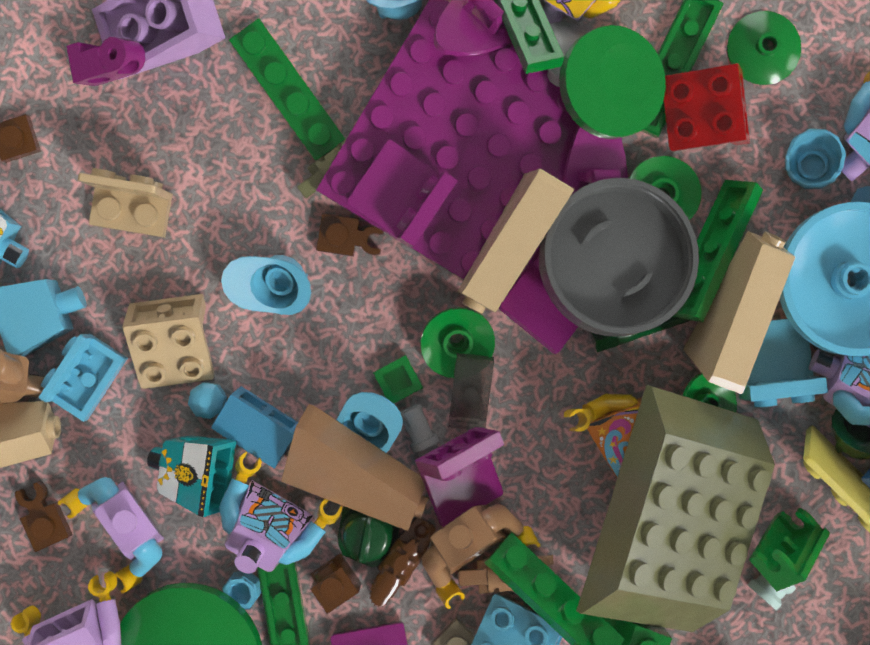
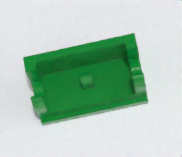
[749,508,830,592]

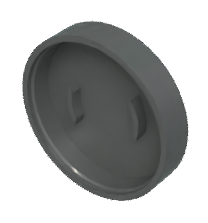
[539,178,699,337]

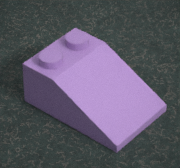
[92,0,225,80]

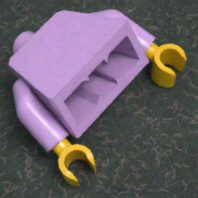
[10,571,121,645]

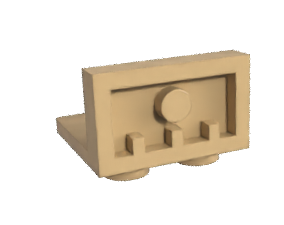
[77,168,173,238]
[122,294,215,389]

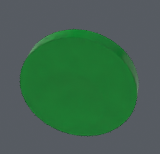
[559,25,666,139]

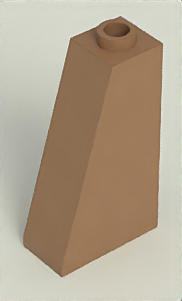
[281,404,429,531]

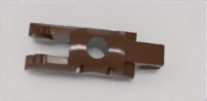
[369,517,436,607]

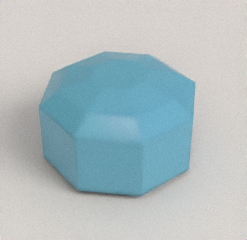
[188,382,227,419]
[222,571,262,609]

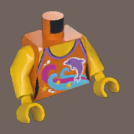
[564,393,642,478]

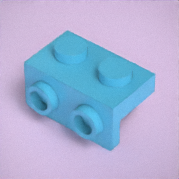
[39,334,128,422]

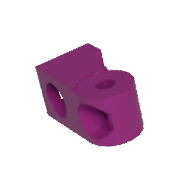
[66,37,145,86]

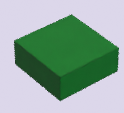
[373,355,423,404]

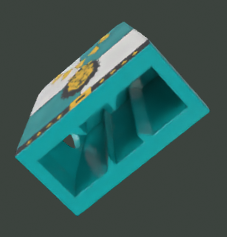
[147,436,237,517]

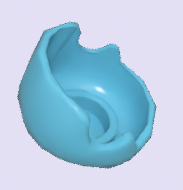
[784,129,846,189]

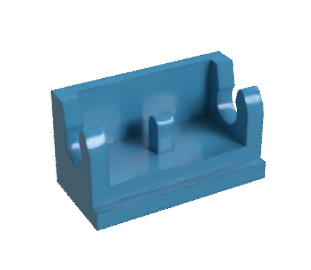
[211,386,298,469]

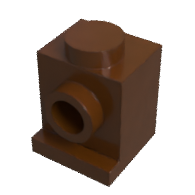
[310,553,361,614]

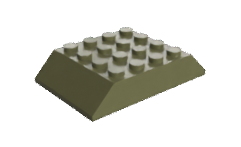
[576,385,775,632]

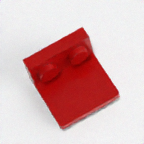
[664,63,750,152]

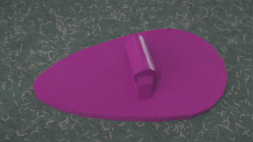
[434,0,512,56]
[562,125,628,195]

